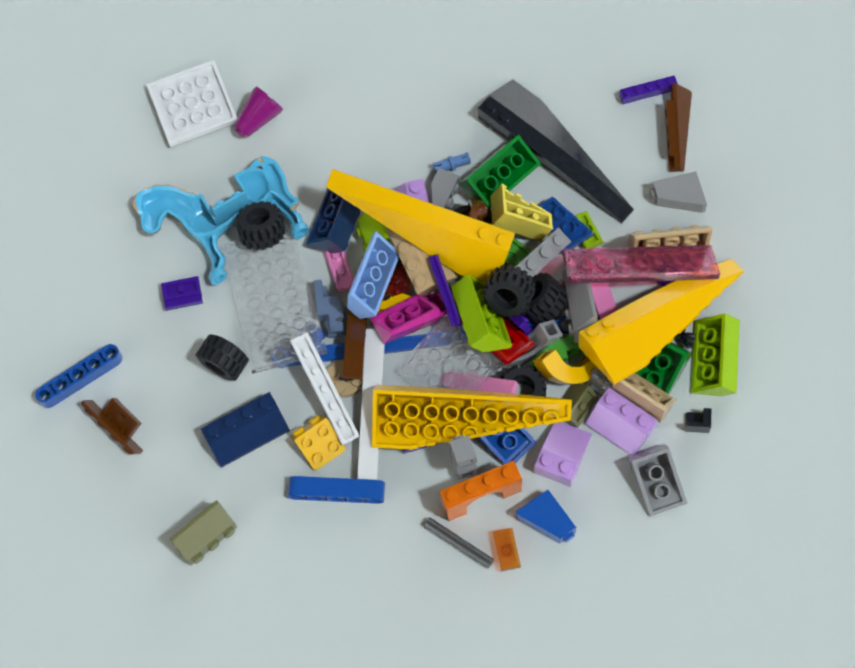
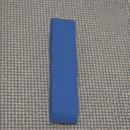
[35,344,122,408]
[288,476,385,504]

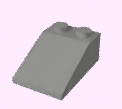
[627,444,687,517]

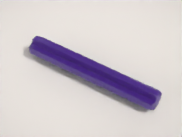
[428,254,461,327]

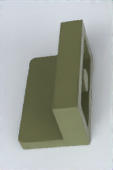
[562,383,599,428]

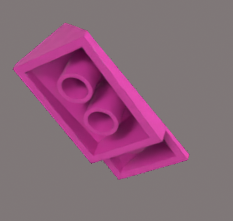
[370,292,457,344]

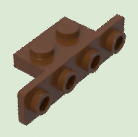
[81,398,143,455]

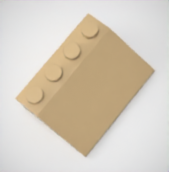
[628,225,713,262]

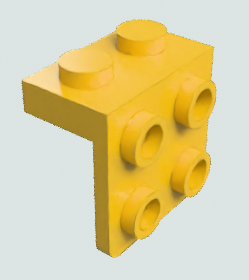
[289,414,346,470]

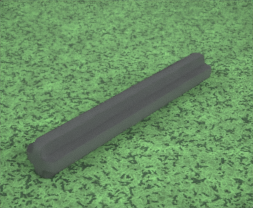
[424,517,494,568]

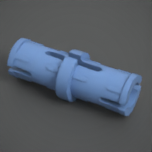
[432,152,471,174]

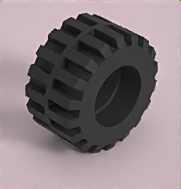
[235,201,286,250]
[482,265,535,318]
[522,273,567,325]
[195,334,249,381]
[501,364,547,397]

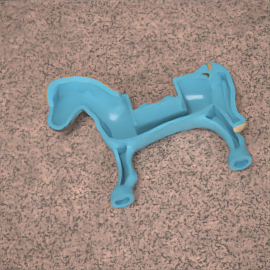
[132,156,309,285]

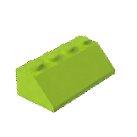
[451,274,512,352]
[691,313,740,396]

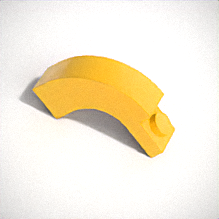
[533,349,597,384]

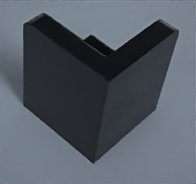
[685,408,712,433]

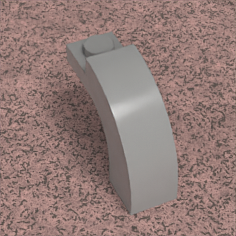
[494,319,563,369]

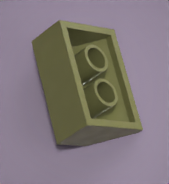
[169,500,237,565]

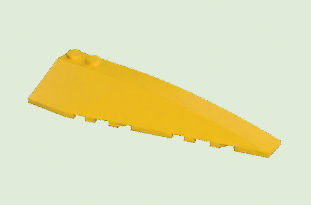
[578,259,744,385]

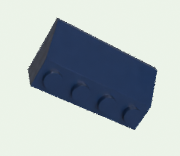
[305,188,361,253]
[200,392,290,468]

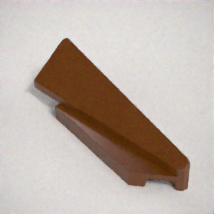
[665,83,692,172]

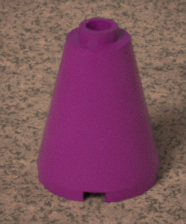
[235,86,283,137]

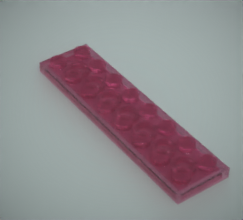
[562,245,720,284]

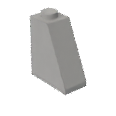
[650,171,707,213]

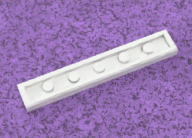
[290,332,360,446]

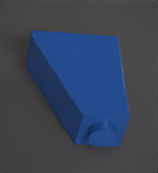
[515,490,577,544]

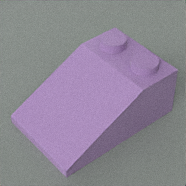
[534,422,592,487]

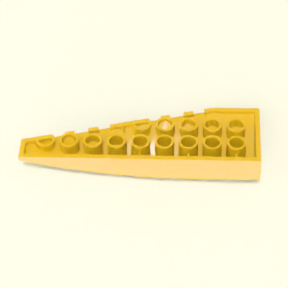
[326,169,515,284]
[372,385,572,450]

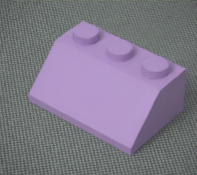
[585,388,658,455]

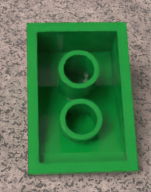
[636,342,692,394]

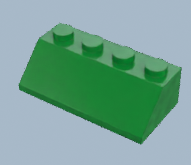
[459,135,541,209]

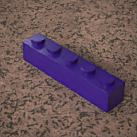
[619,75,678,104]

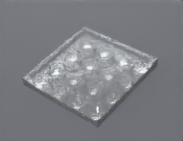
[395,315,501,390]

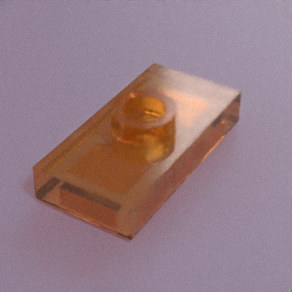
[493,528,521,572]

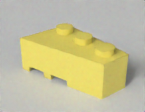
[490,184,553,241]

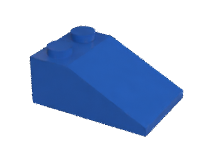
[476,428,537,465]

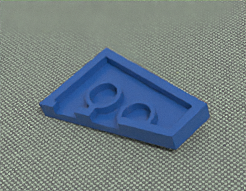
[539,196,595,254]

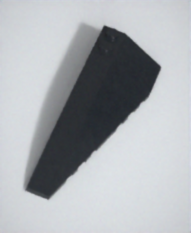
[478,79,634,224]

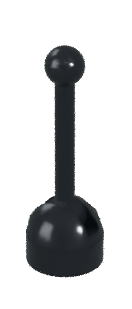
[674,332,696,349]

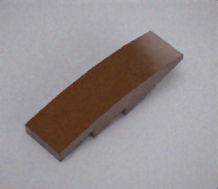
[343,309,367,379]

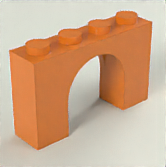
[439,461,522,521]

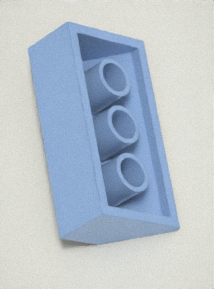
[347,231,399,319]

